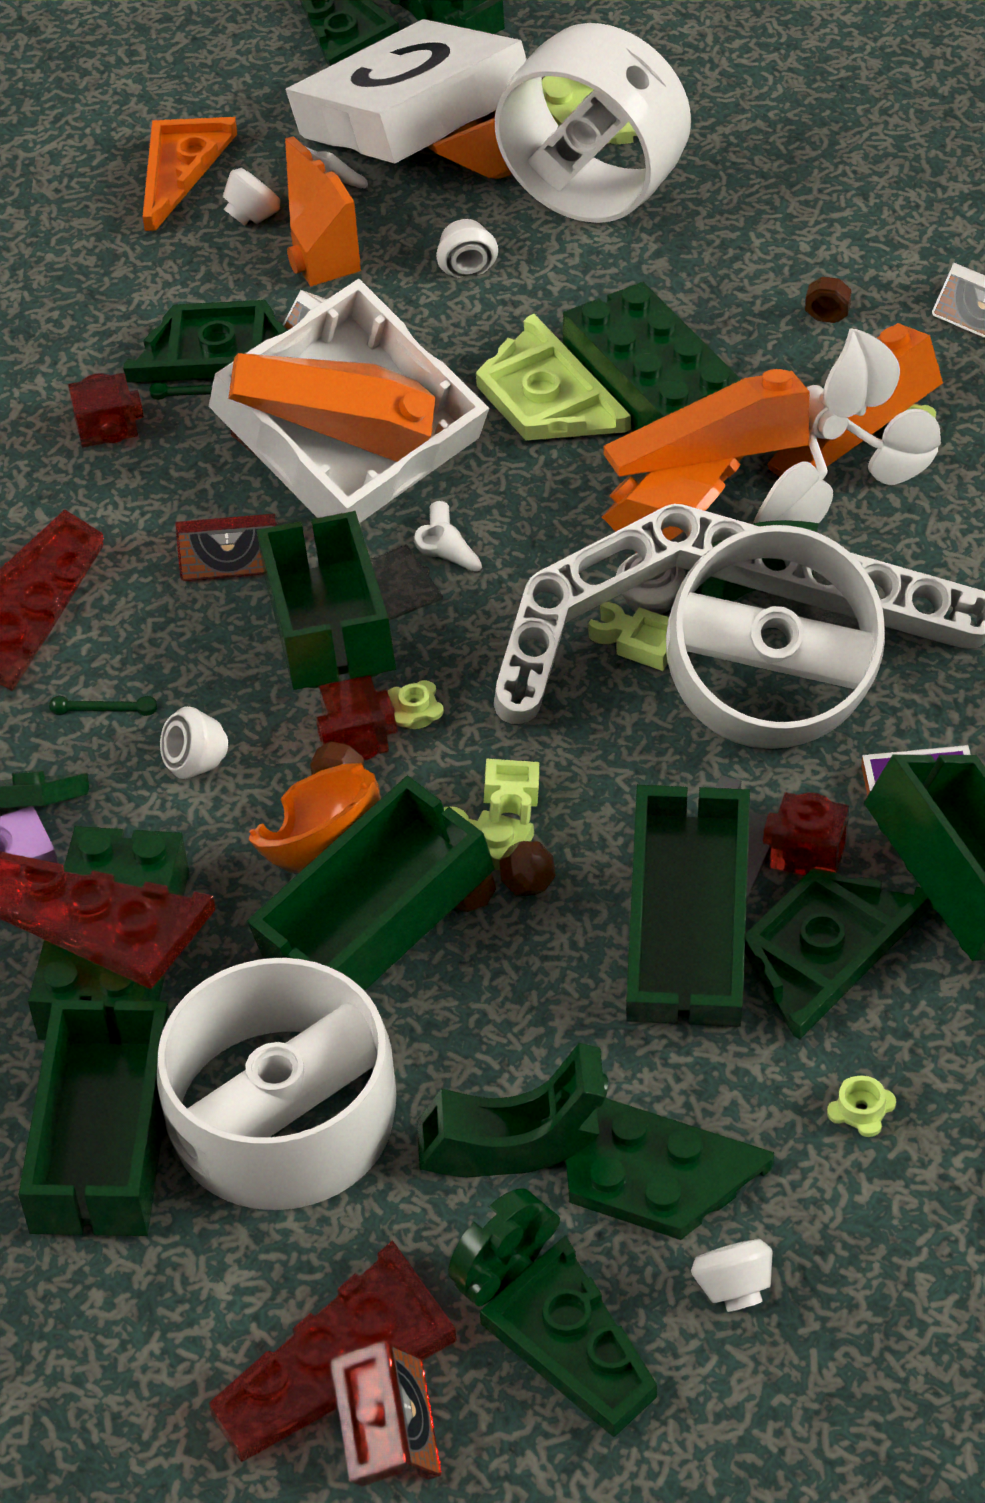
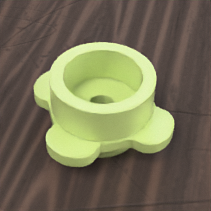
[386,680,444,729]
[827,1076,896,1137]

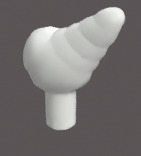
[305,146,368,188]
[414,501,482,572]

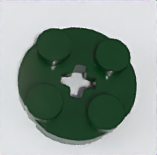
[448,1188,560,1307]

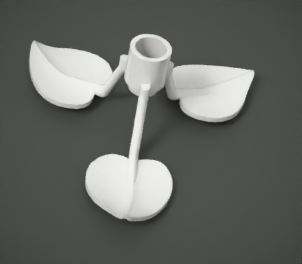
[753,328,941,524]

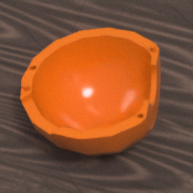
[249,763,381,873]

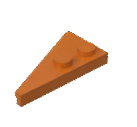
[143,117,237,231]

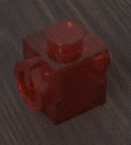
[68,373,144,448]
[316,675,398,761]
[763,792,849,875]

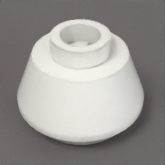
[223,168,280,226]
[436,219,498,278]
[616,553,685,614]
[160,706,228,779]
[691,1239,773,1312]

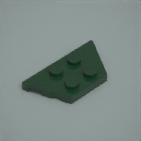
[123,300,287,383]
[745,868,932,1040]
[566,1098,774,1240]

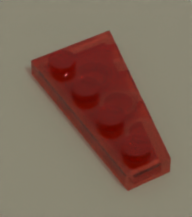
[0,509,103,691]
[0,851,216,989]
[209,1240,457,1462]

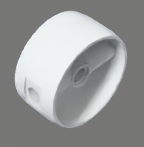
[495,23,691,223]
[666,525,885,749]
[157,958,396,1210]

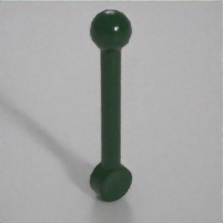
[149,382,213,400]
[49,695,157,716]

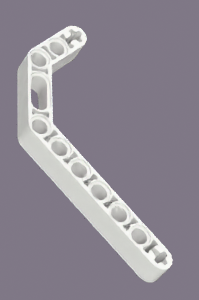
[494,504,985,724]

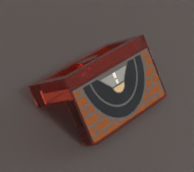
[175,513,278,581]
[331,1341,441,1486]

